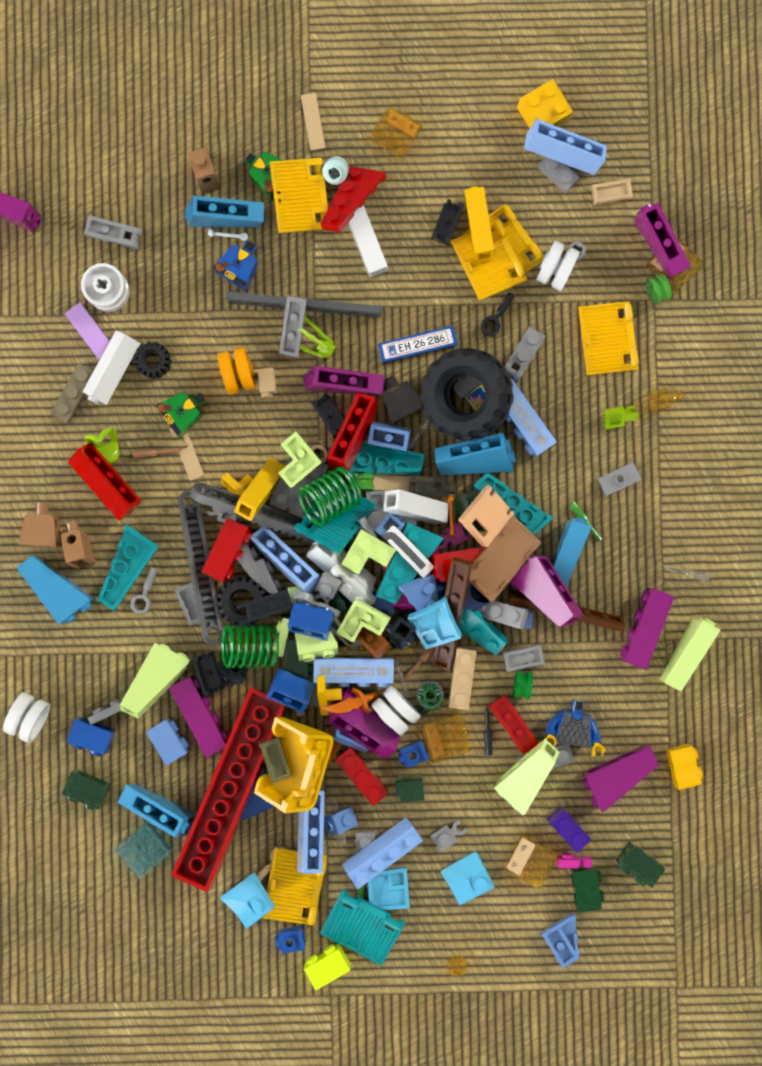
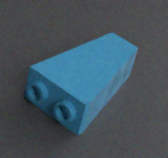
[185,196,264,227]
[434,433,516,475]
[551,517,592,587]
[16,556,95,625]
[117,784,197,838]

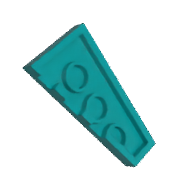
[340,441,425,475]
[472,473,554,535]
[376,522,444,604]
[98,524,160,611]
[440,593,508,656]

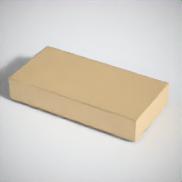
[591,179,633,206]

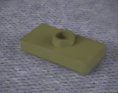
[259,737,292,783]

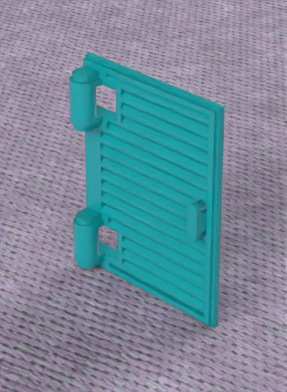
[294,484,377,554]
[319,890,406,966]

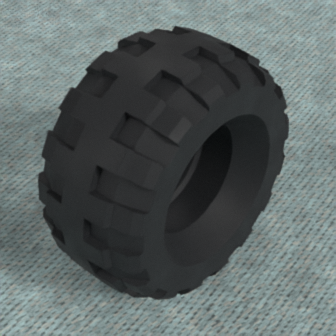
[420,348,514,440]

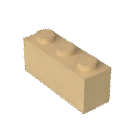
[448,647,477,710]

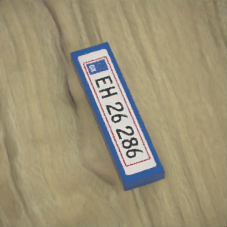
[378,326,458,364]

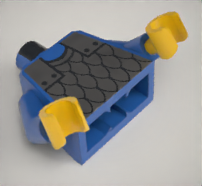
[545,700,605,757]

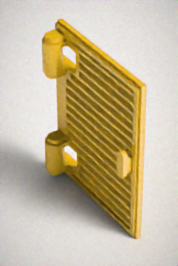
[270,158,328,233]
[463,204,544,279]
[451,220,527,301]
[578,301,639,376]
[262,847,327,926]

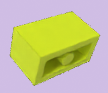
[304,944,351,991]

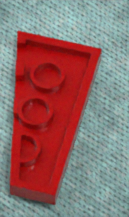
[321,166,387,233]

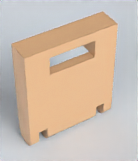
[458,485,514,547]

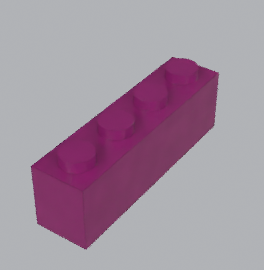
[620,588,674,670]
[169,675,229,758]

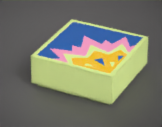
[465,386,485,412]

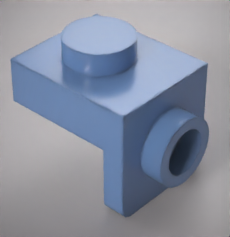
[324,806,358,835]

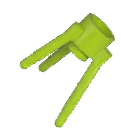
[299,316,336,360]

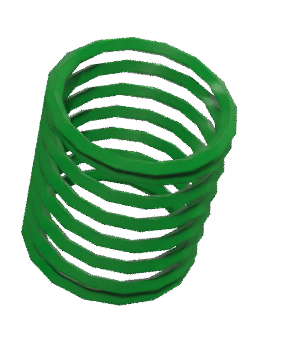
[298,467,362,526]
[221,624,279,669]

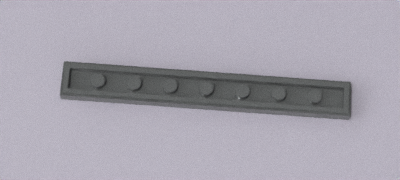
[226,291,382,318]

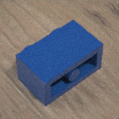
[288,602,334,641]
[266,669,315,713]
[67,717,116,756]

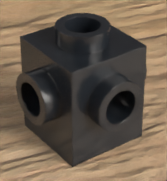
[385,617,416,651]
[215,656,249,688]

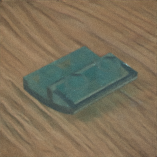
[115,821,172,879]

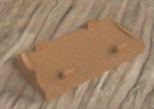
[469,516,542,602]

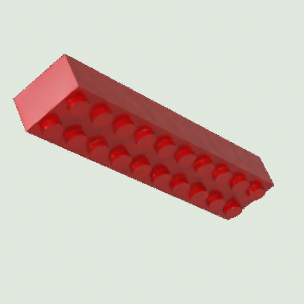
[171,688,288,892]

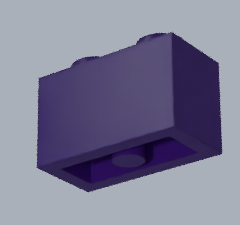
[547,806,592,853]

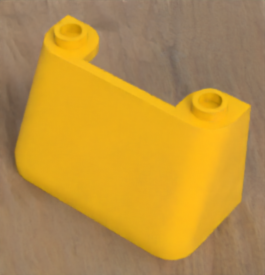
[254,717,333,813]

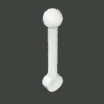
[208,229,248,241]

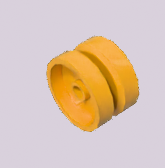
[217,347,256,396]

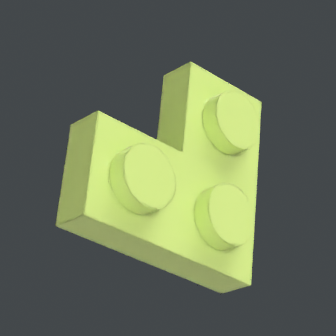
[279,432,322,488]
[341,529,396,574]
[336,598,391,643]
[272,616,290,657]

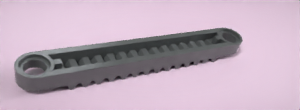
[190,482,315,545]
[178,490,223,645]

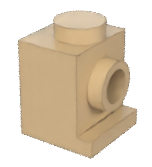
[254,368,277,398]

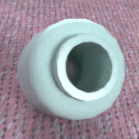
[323,156,349,185]

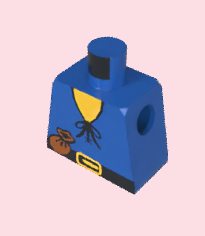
[213,241,258,292]

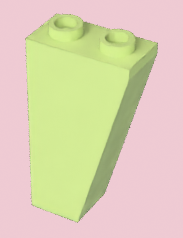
[287,586,338,662]
[659,618,720,691]
[120,643,190,719]
[494,739,560,815]

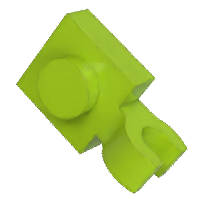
[604,406,639,429]

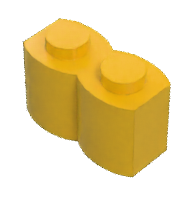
[666,744,703,790]

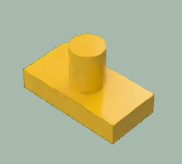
[221,473,253,496]
[317,675,342,716]

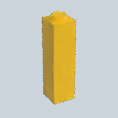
[464,187,494,262]
[234,457,286,522]

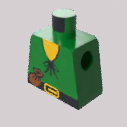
[245,152,283,201]
[156,392,206,438]

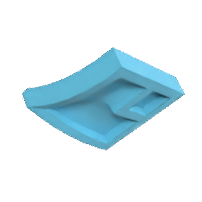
[407,597,462,649]
[440,850,495,905]
[367,866,410,910]
[220,873,275,929]

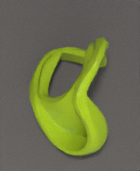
[84,427,120,465]

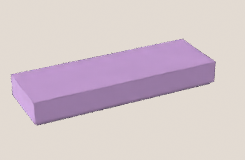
[64,302,110,360]

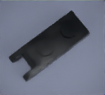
[236,589,293,625]

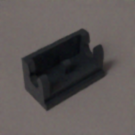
[431,199,464,246]
[311,394,345,438]
[192,651,226,696]

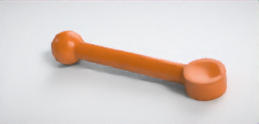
[446,496,455,537]

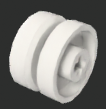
[536,240,580,292]
[81,263,130,312]
[371,685,421,736]
[3,692,51,744]

